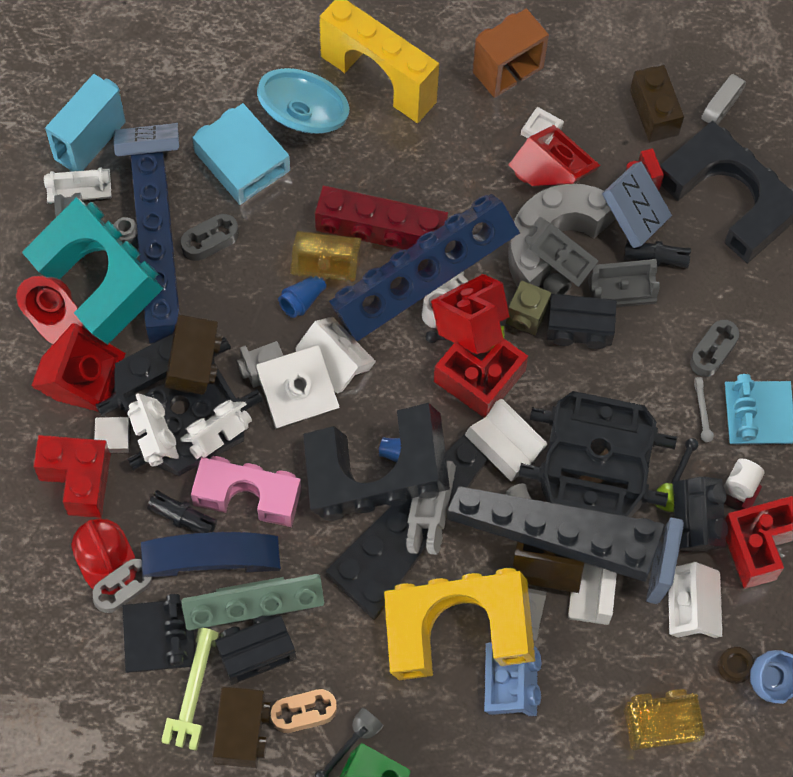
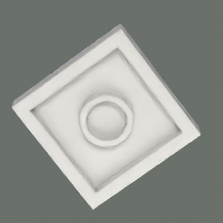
[255,345,340,429]

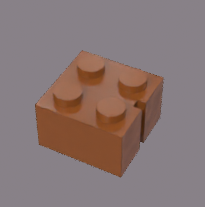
[473,8,549,98]

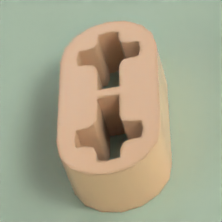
[271,689,337,733]

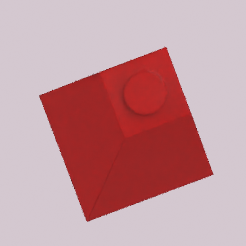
[508,125,600,186]
[31,323,126,412]

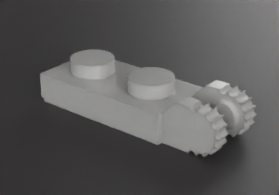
[406,461,456,554]

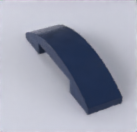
[141,532,281,577]

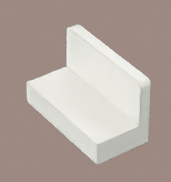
[296,317,376,393]
[465,399,547,481]
[668,562,722,638]
[568,563,617,625]

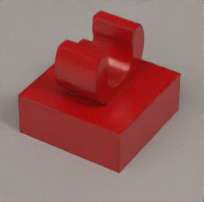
[625,148,664,190]

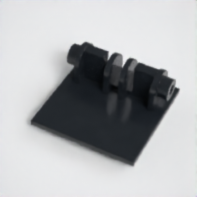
[122,594,195,673]

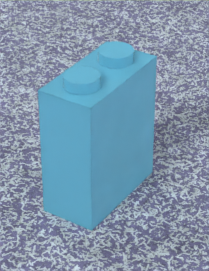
[45,74,126,172]
[192,103,290,205]

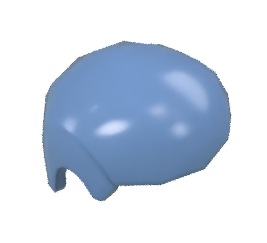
[750,650,793,704]

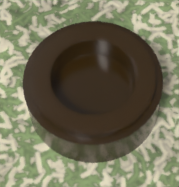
[718,647,754,684]

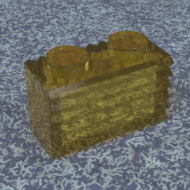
[291,231,361,282]
[624,689,705,750]

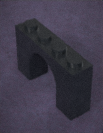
[660,120,793,264]
[303,403,450,521]

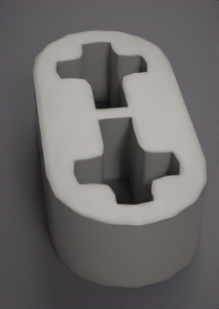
[701,74,746,125]
[93,559,152,613]

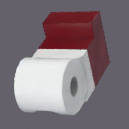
[724,459,765,510]

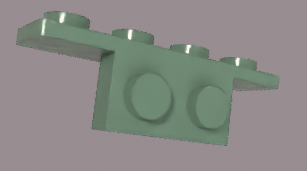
[181,574,324,630]

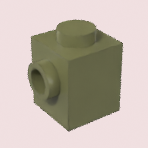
[506,280,552,336]

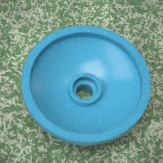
[257,68,349,134]

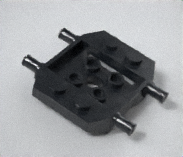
[95,334,263,476]
[518,391,677,517]

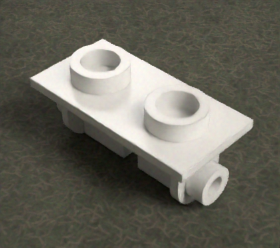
[44,167,112,203]
[127,393,179,467]
[180,400,252,459]

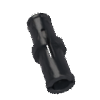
[624,239,691,268]
[147,490,218,533]

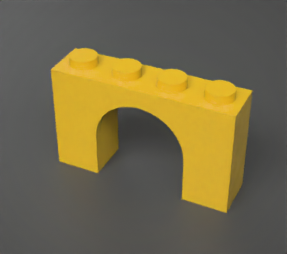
[320,0,439,123]
[384,568,535,681]

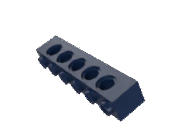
[131,151,180,344]
[329,194,520,341]

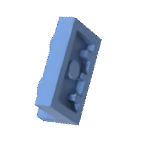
[484,642,541,716]

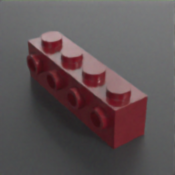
[315,185,448,250]

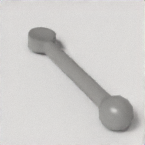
[694,377,714,442]

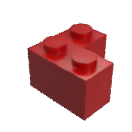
[431,274,510,355]
[433,338,528,418]
[33,435,111,518]
[725,496,793,589]

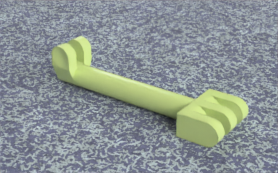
[162,628,220,751]

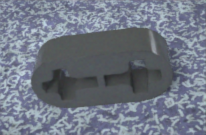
[181,214,239,261]
[690,320,739,377]

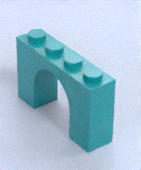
[22,197,164,345]

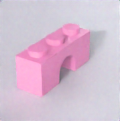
[191,456,301,527]

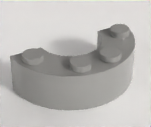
[508,184,616,287]

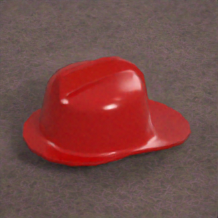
[16,276,84,344]
[71,519,137,595]

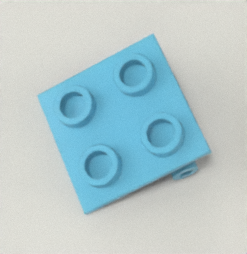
[725,374,793,444]

